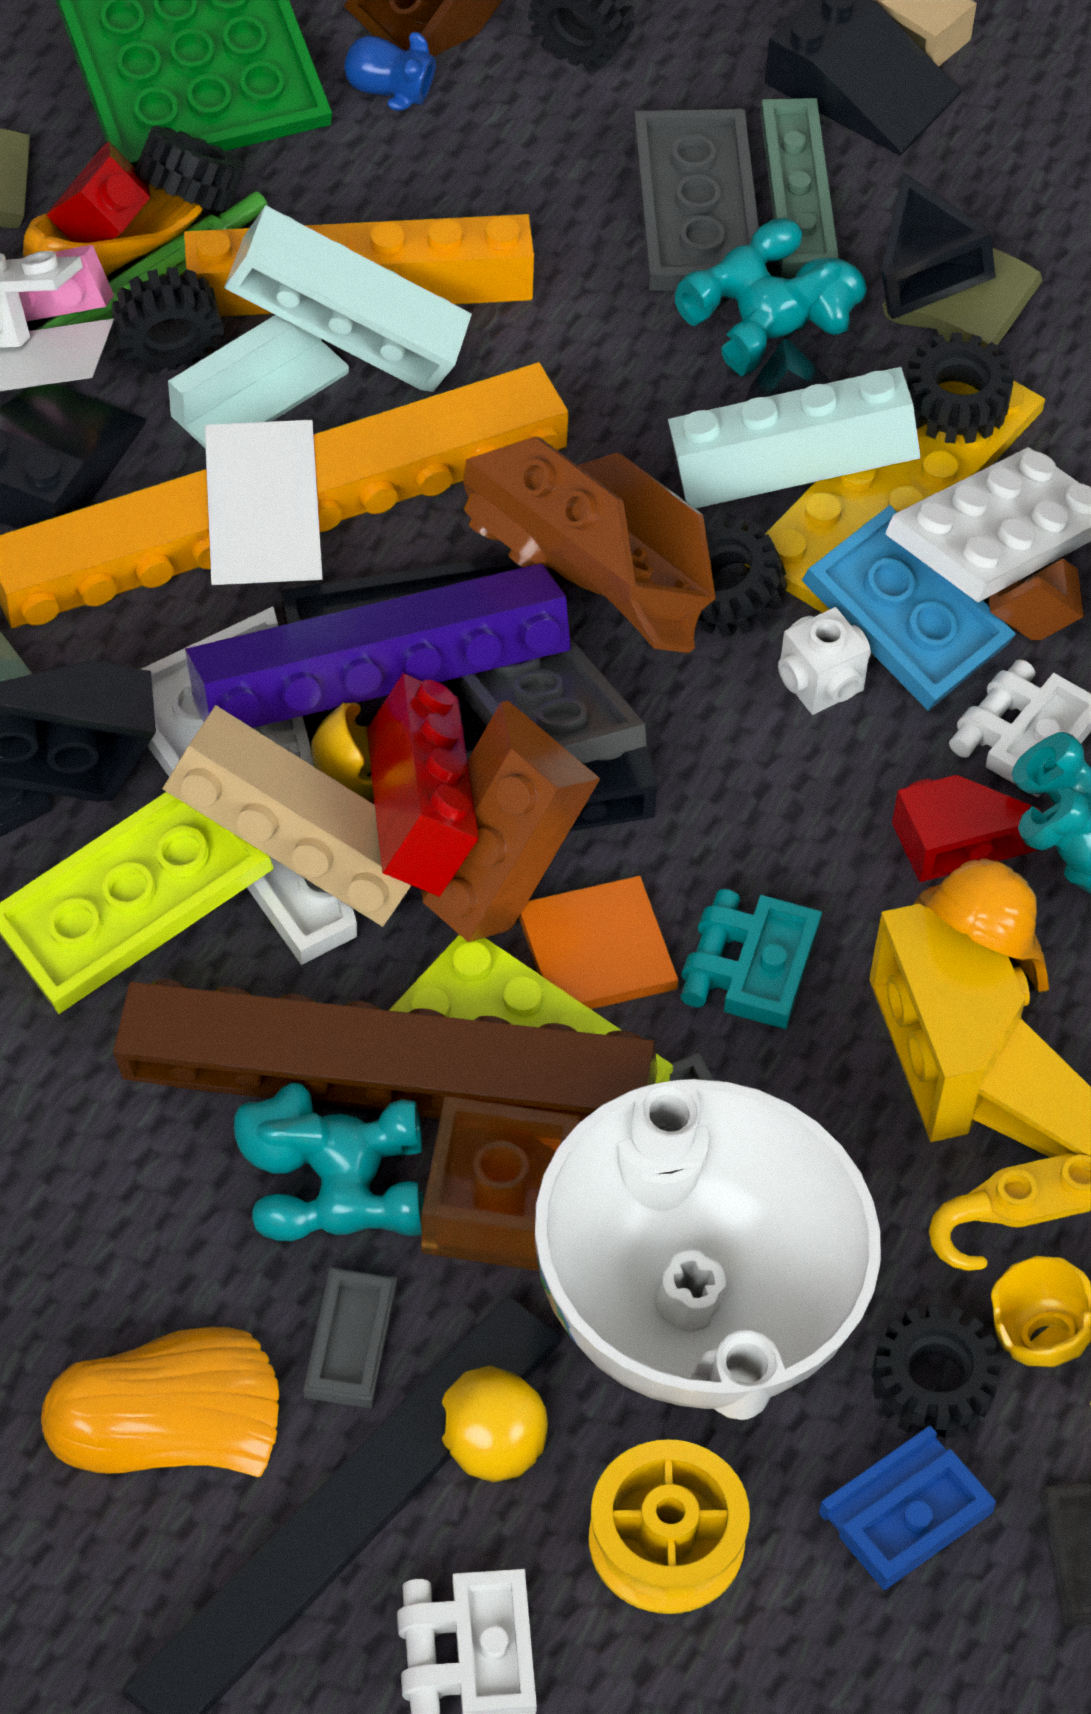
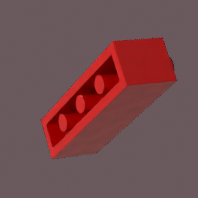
[367,673,479,897]

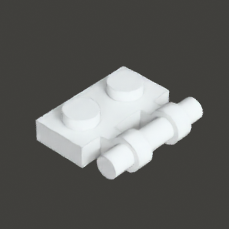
[949,659,1091,797]
[397,1569,537,1714]

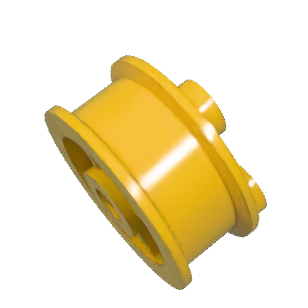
[589,1439,750,1614]

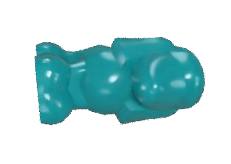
[675,217,867,377]
[1011,732,1091,894]
[234,1081,426,1241]

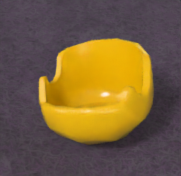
[311,702,374,802]
[991,1256,1091,1367]
[442,1365,548,1483]

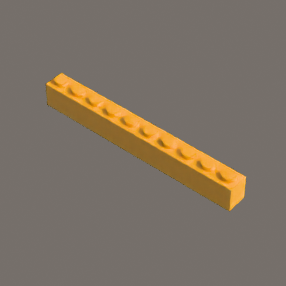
[0,362,568,629]

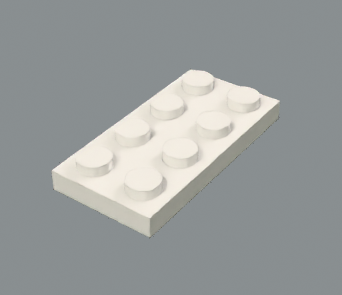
[885,447,1091,602]

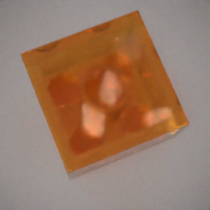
[422,1096,579,1271]

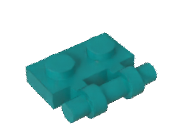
[680,889,822,1029]

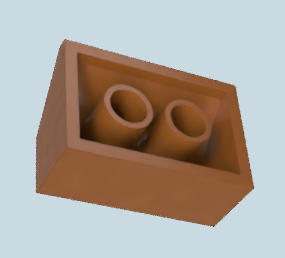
[421,700,600,942]

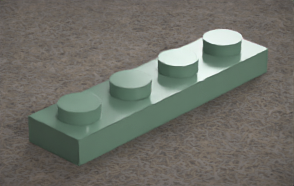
[760,98,839,278]

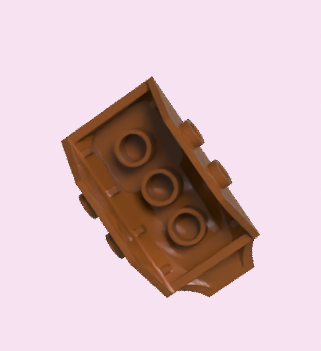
[463,437,716,653]

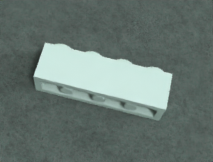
[224,205,472,392]
[668,367,920,508]

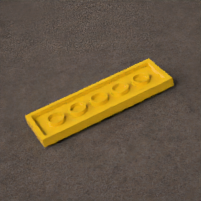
[745,381,1045,613]

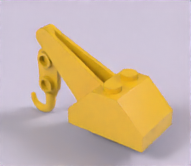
[869,904,1091,1271]

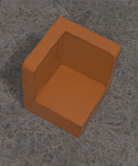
[989,559,1084,640]

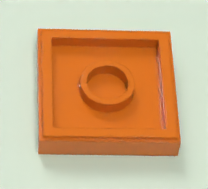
[519,876,678,1009]

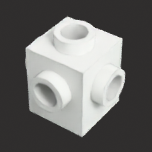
[778,607,871,715]

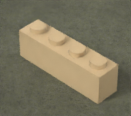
[162,705,411,927]

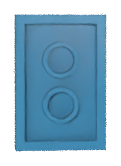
[802,505,1016,711]

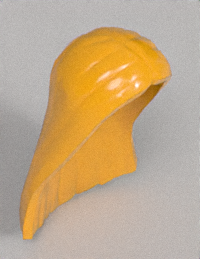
[23,184,203,278]
[914,858,1049,992]
[41,1327,279,1477]

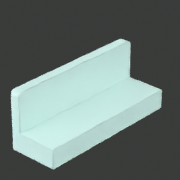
[168,315,349,449]

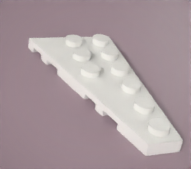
[142,607,357,965]

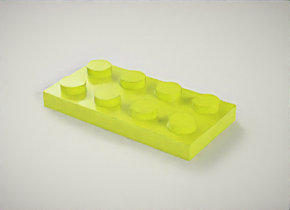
[0,792,274,1014]
[389,935,673,1146]

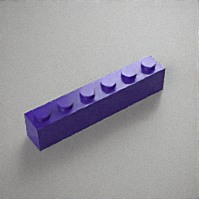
[185,563,571,728]

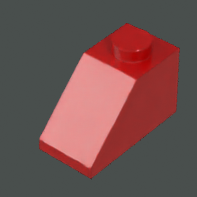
[46,141,150,243]
[892,775,1041,883]

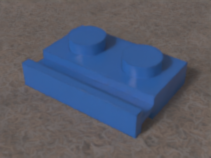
[819,1426,996,1591]

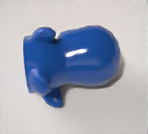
[344,32,436,111]

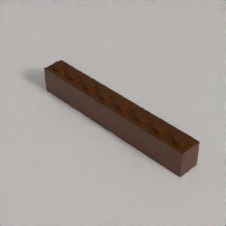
[113,979,657,1133]

